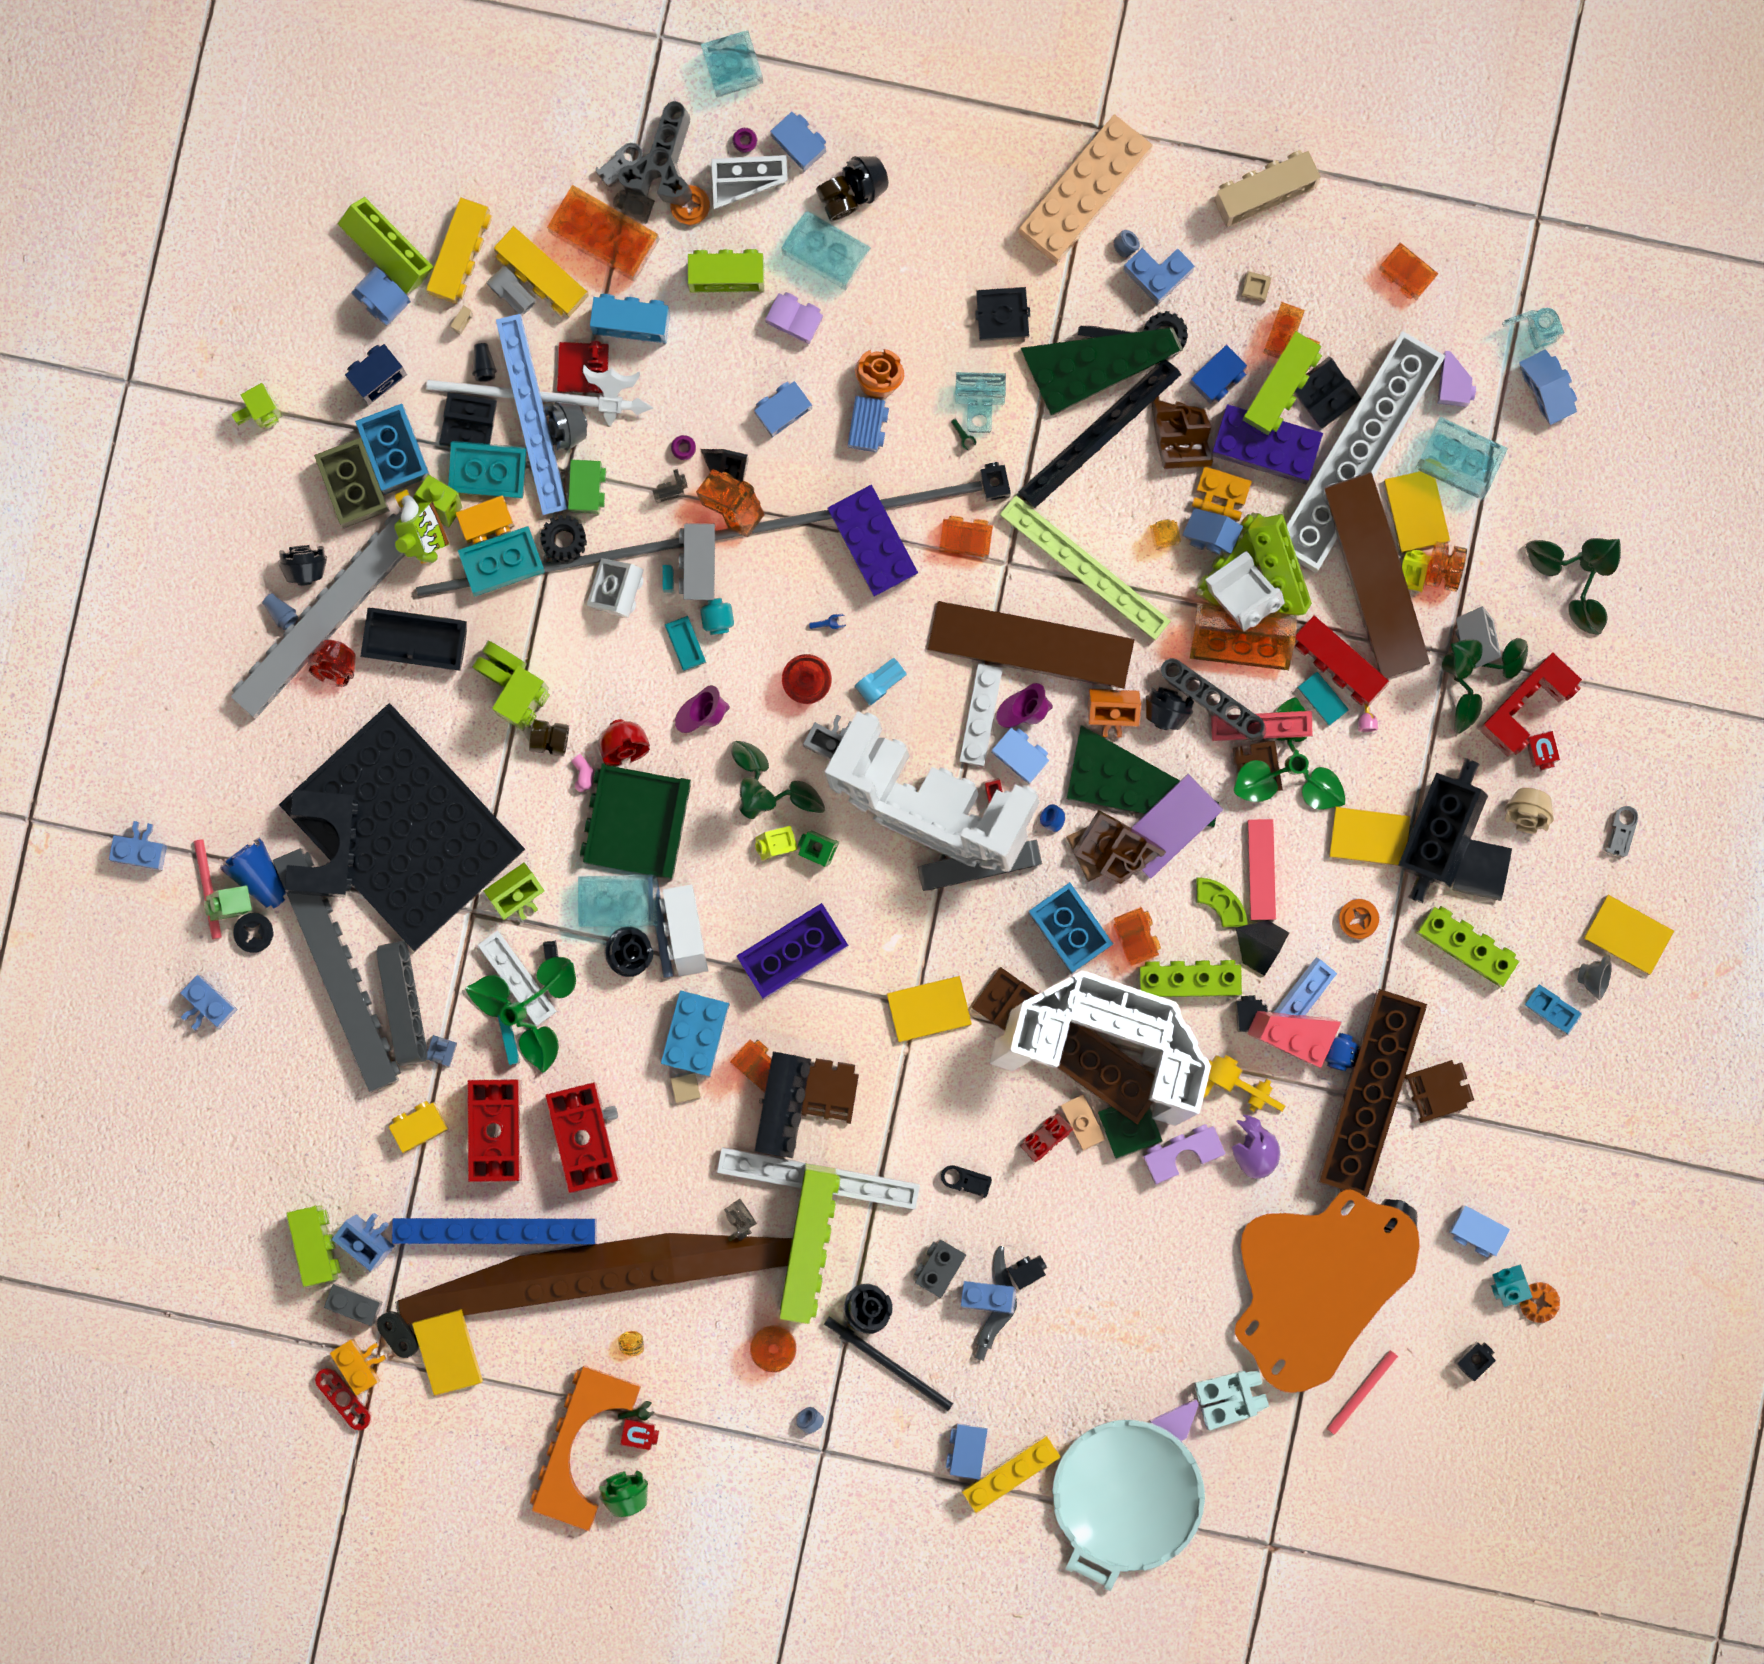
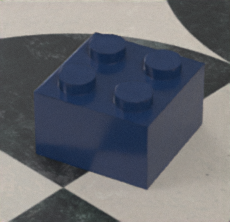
[345,344,407,406]

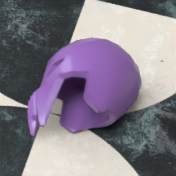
[1232,1115,1281,1179]

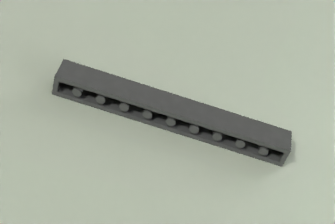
[273,848,401,1092]

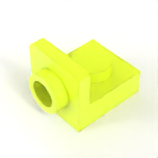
[1402,550,1431,592]
[755,826,798,861]

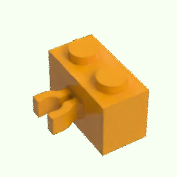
[330,1339,387,1396]

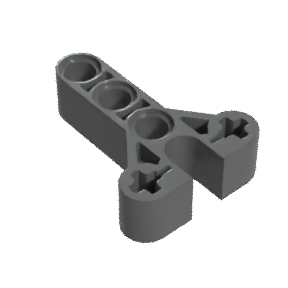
[618,101,692,205]

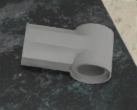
[486,265,536,315]

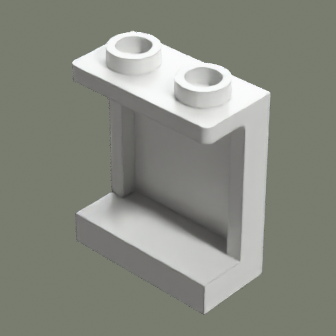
[1206,551,1285,631]

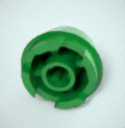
[599,1470,648,1517]

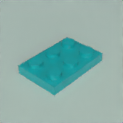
[448,441,527,498]
[457,526,545,597]

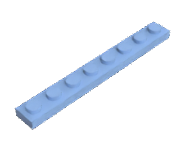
[496,314,568,515]

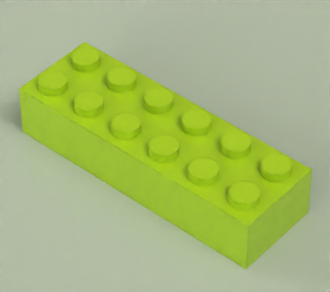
[779,1163,840,1324]

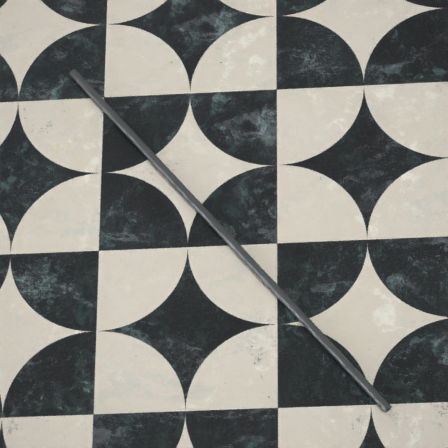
[416,481,983,597]

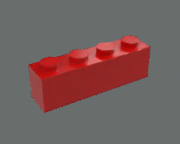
[1294,615,1389,707]

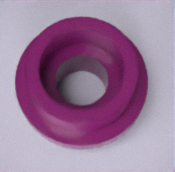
[732,128,757,153]
[671,435,696,460]

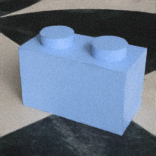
[991,728,1049,785]
[1449,1205,1510,1258]

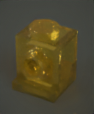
[1150,519,1181,550]

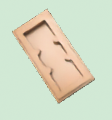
[1060,1094,1105,1150]

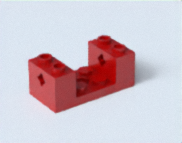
[1478,652,1582,757]
[468,1079,522,1182]
[545,1082,621,1193]

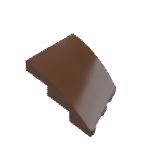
[1151,396,1213,469]
[1072,810,1166,884]

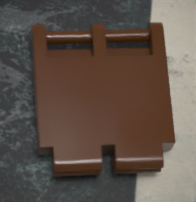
[801,1058,859,1124]
[1405,1060,1475,1123]

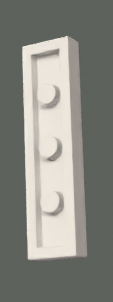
[960,663,1003,767]
[478,930,557,1026]

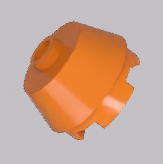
[855,349,905,399]

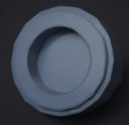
[1114,229,1140,258]
[796,1407,824,1434]

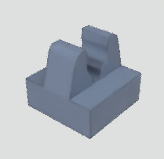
[427,1035,457,1067]

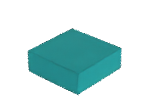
[662,565,674,593]

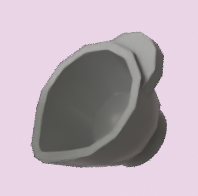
[1577,954,1612,1000]

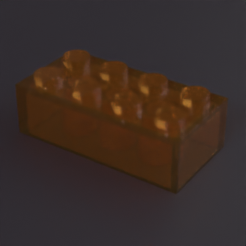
[547,185,660,282]
[1189,603,1297,671]

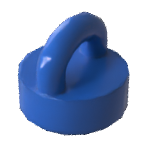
[1040,804,1066,832]

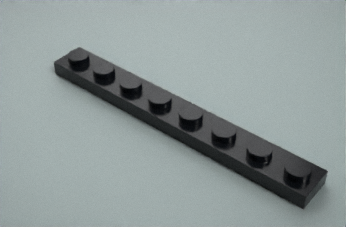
[1018,359,1182,508]

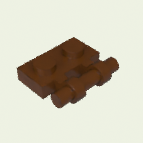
[1232,741,1283,791]

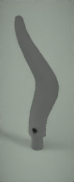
[974,1246,1017,1361]

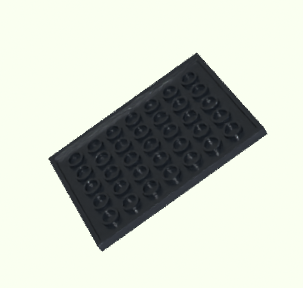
[279,703,526,952]

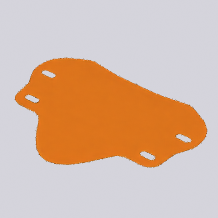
[1235,1189,1420,1393]

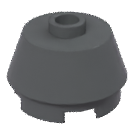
[545,402,588,451]

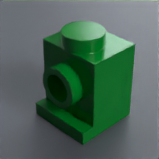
[797,830,839,867]

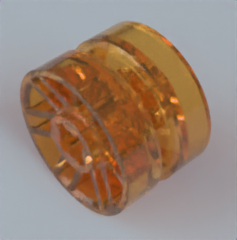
[1425,541,1467,592]
[750,1325,797,1372]

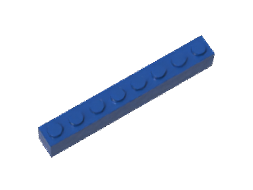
[392,1218,597,1244]

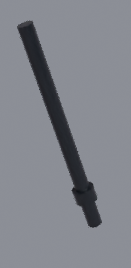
[824,1316,954,1411]

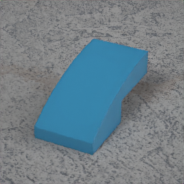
[1525,984,1582,1035]

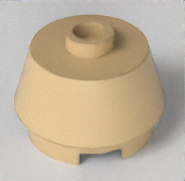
[1505,788,1554,834]

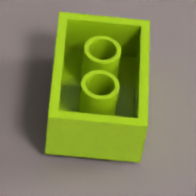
[688,249,765,293]
[492,666,550,731]
[286,1205,341,1287]

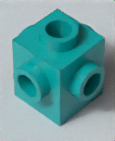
[1491,1264,1533,1308]

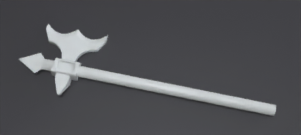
[426,365,654,426]

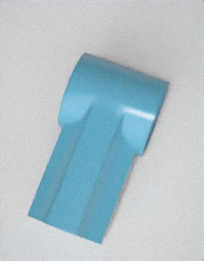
[854,658,907,706]

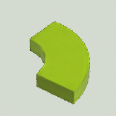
[1196,877,1248,927]

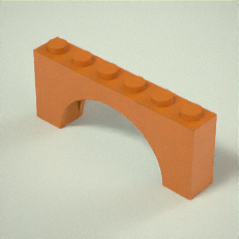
[530,1365,641,1531]

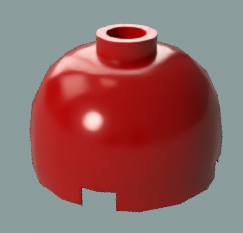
[599,719,650,766]

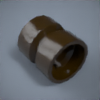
[815,176,859,221]
[529,719,569,757]

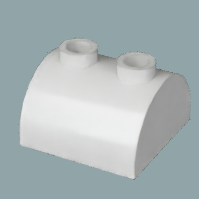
[586,558,644,618]

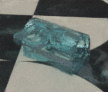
[1502,308,1565,349]
[955,372,1006,433]

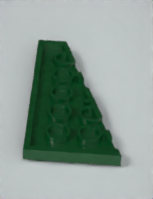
[1020,328,1183,415]
[1066,725,1219,828]

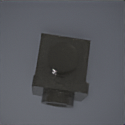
[612,189,655,224]
[653,469,688,504]
[724,1199,757,1242]

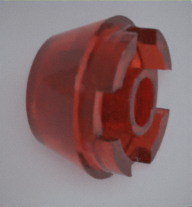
[307,640,356,687]
[782,654,832,704]

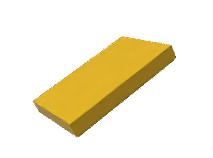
[1384,468,1450,553]
[1329,807,1411,866]
[1583,894,1674,975]
[887,976,972,1042]
[412,1309,483,1396]

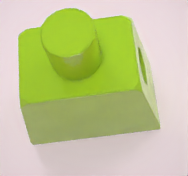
[412,475,462,528]

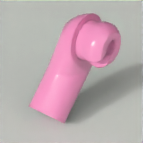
[571,754,594,792]

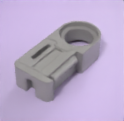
[596,142,643,187]
[1605,806,1638,857]

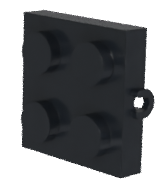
[975,287,1030,341]

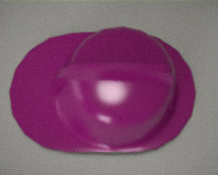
[996,683,1053,728]
[675,685,730,733]

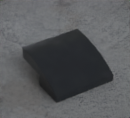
[1294,357,1361,429]
[439,392,497,447]
[1452,839,1512,901]

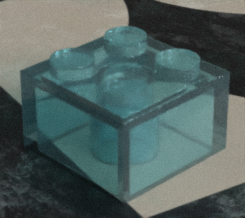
[701,30,763,98]

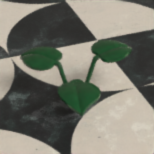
[1525,538,1621,635]
[1442,638,1528,734]
[731,741,825,819]

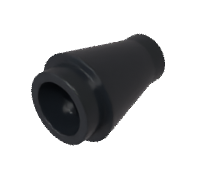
[472,343,497,382]

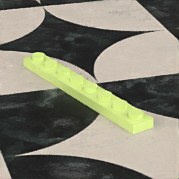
[1000,495,1171,641]

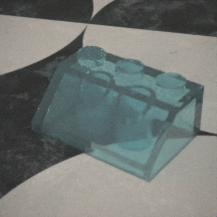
[781,211,871,291]

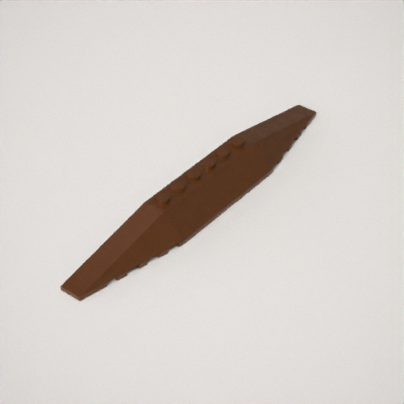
[398,1233,792,1324]

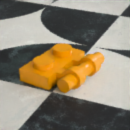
[1192,467,1252,521]

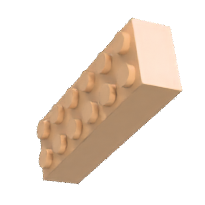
[1019,114,1153,264]

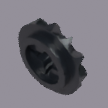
[233,913,274,953]

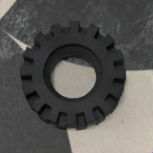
[1143,311,1188,359]
[540,515,587,564]

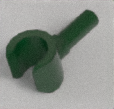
[950,418,977,450]
[617,1401,655,1421]

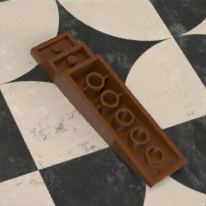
[1323,472,1430,678]
[928,601,1135,689]
[971,967,1155,1125]

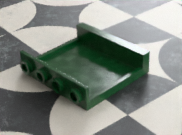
[580,763,692,880]

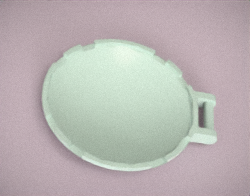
[1053,1420,1205,1592]

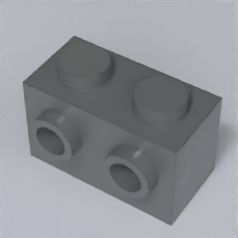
[913,1239,966,1298]

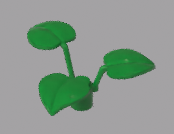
[1233,697,1346,810]
[465,957,576,1073]

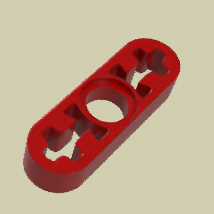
[315,1368,372,1430]

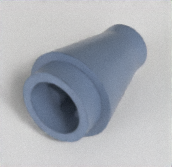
[262,593,298,630]

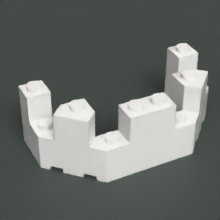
[825,711,1040,872]
[989,971,1211,1126]

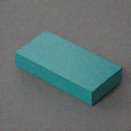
[665,615,707,672]
[1297,671,1349,726]
[497,1015,520,1066]

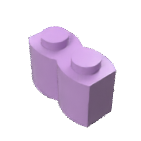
[765,292,823,344]

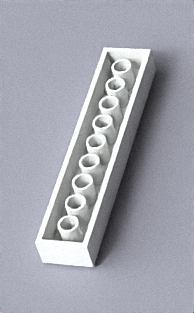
[1287,331,1445,573]

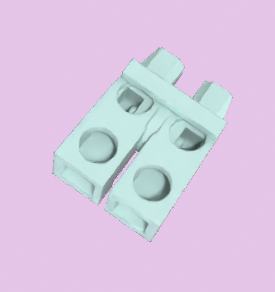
[1193,1370,1269,1431]

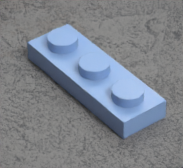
[1274,957,1337,1015]

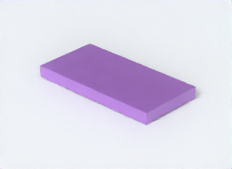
[1131,773,1223,879]

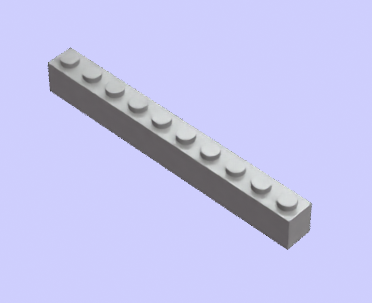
[231,512,405,719]

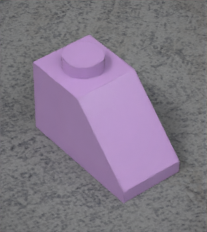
[1437,351,1476,407]
[1149,1399,1199,1442]

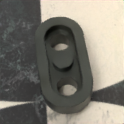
[377,1311,419,1358]

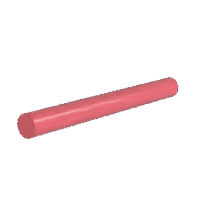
[194,839,222,939]
[1327,1350,1398,1435]

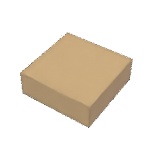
[1241,271,1272,302]
[450,306,473,335]
[671,1073,701,1103]

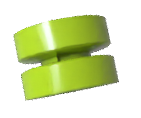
[472,640,527,688]

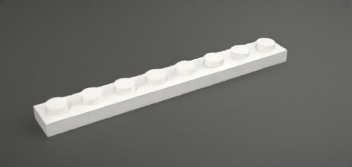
[717,1147,920,1210]

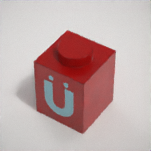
[1526,731,1560,771]
[620,1418,660,1450]

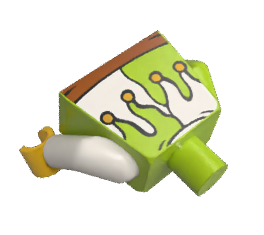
[395,489,449,564]

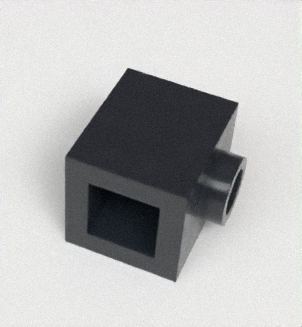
[1235,995,1268,1032]

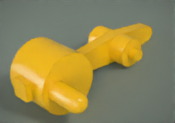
[1203,1055,1286,1112]

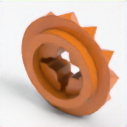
[670,185,710,226]
[1339,899,1379,939]
[1520,1282,1560,1323]

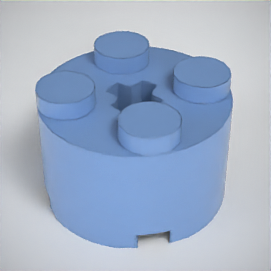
[351,267,411,326]

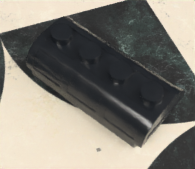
[360,607,467,671]
[754,1051,811,1158]

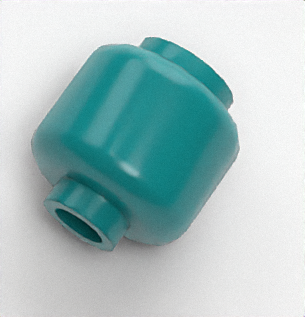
[700,598,734,635]

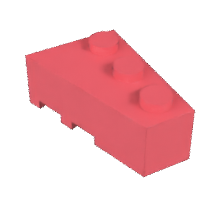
[1247,1011,1342,1068]

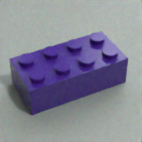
[1212,404,1323,485]
[827,484,918,597]
[736,903,849,1000]

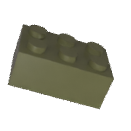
[314,437,390,529]

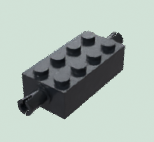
[1398,758,1488,903]

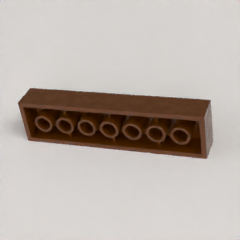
[1317,989,1428,1197]

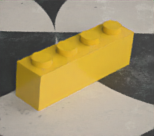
[426,197,492,304]
[494,226,589,317]
[962,1435,1060,1513]

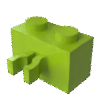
[231,383,282,428]
[483,862,545,920]

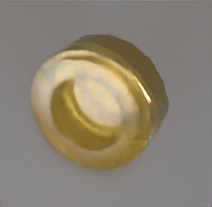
[618,1331,644,1356]

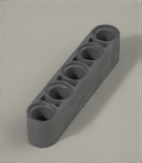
[1161,658,1266,741]
[917,840,1043,891]
[376,941,428,1066]

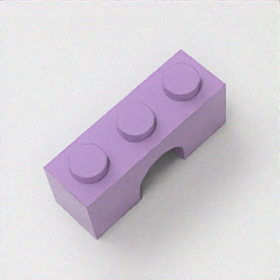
[1143,1124,1226,1184]

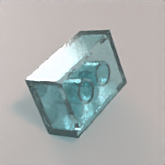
[1415,416,1508,500]
[578,875,658,928]

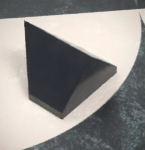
[701,449,749,497]
[1236,920,1290,976]

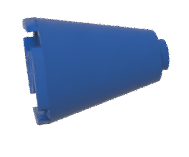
[220,837,286,909]

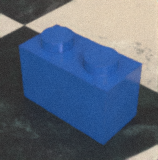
[1190,344,1248,404]

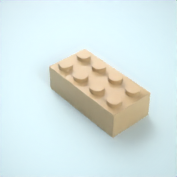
[1214,150,1321,228]

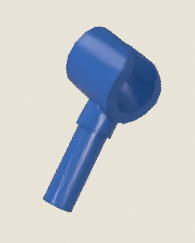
[809,614,846,629]

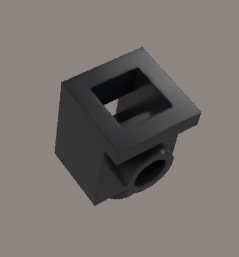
[980,462,1011,502]
[1007,1255,1047,1290]
[1454,1342,1496,1382]

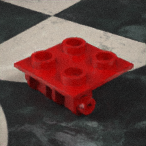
[557,341,609,393]
[1020,1113,1073,1163]

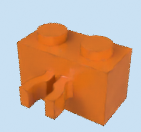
[1087,689,1141,737]

